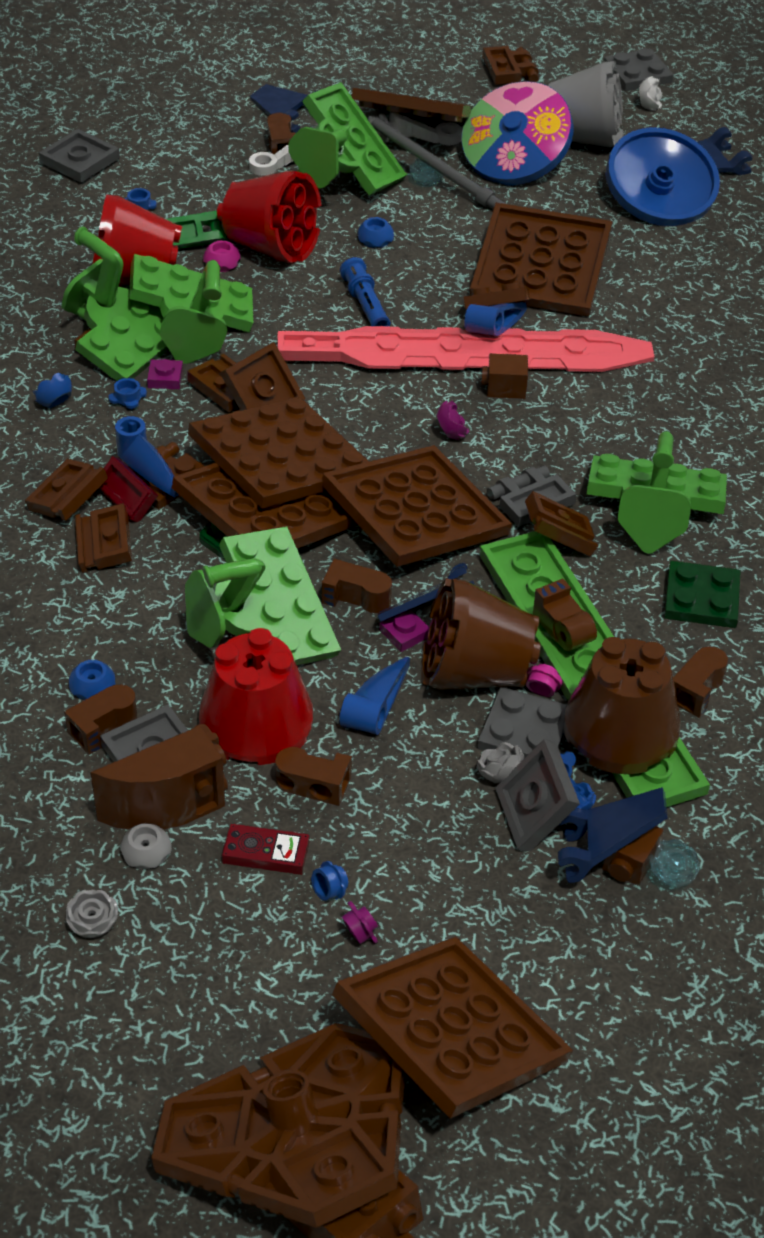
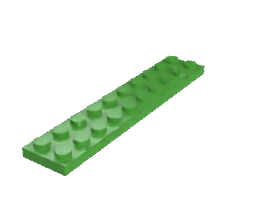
[480,531,710,807]

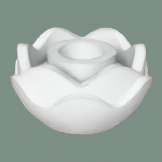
[639,76,662,111]

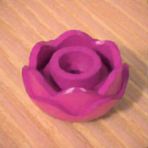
[203,241,241,272]

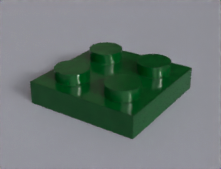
[664,560,741,628]

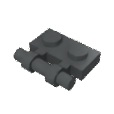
[487,465,576,527]

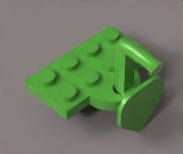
[288,82,407,196]
[61,226,169,381]
[129,254,253,364]
[587,431,727,554]
[185,526,341,665]

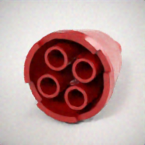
[217,171,322,263]
[93,194,182,286]
[199,628,313,765]

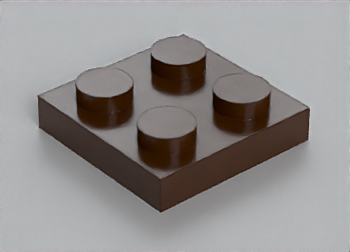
[220,342,306,411]

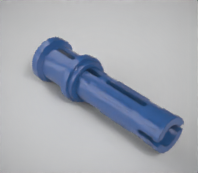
[340,257,391,326]

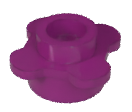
[341,901,378,945]

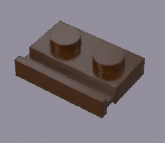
[187,353,238,413]
[25,458,108,521]
[525,491,598,556]
[75,503,132,573]

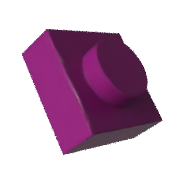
[147,359,183,389]
[379,609,429,652]

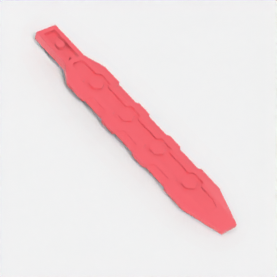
[278,326,654,372]

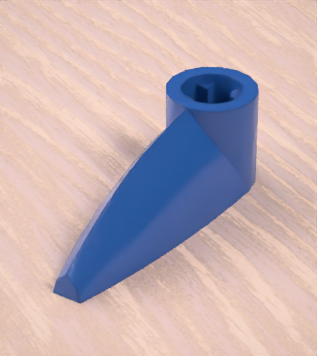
[464,302,527,336]
[115,416,179,498]
[340,657,410,735]

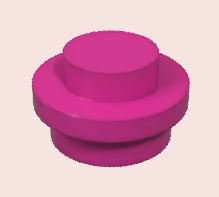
[526,664,562,697]

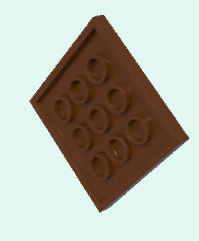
[351,88,474,122]
[470,202,612,317]
[188,397,369,508]
[322,445,512,567]
[172,463,358,548]
[332,937,573,1119]

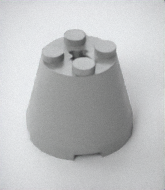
[548,61,624,148]

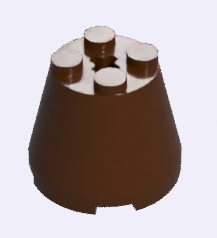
[421,578,540,690]
[563,637,681,774]

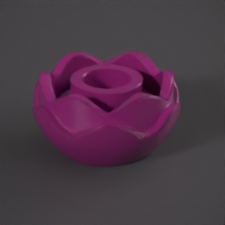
[436,401,470,440]

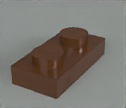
[464,282,530,309]

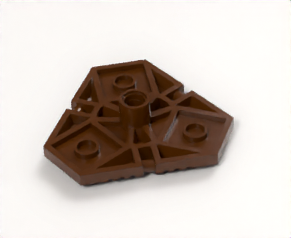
[151,1023,405,1228]

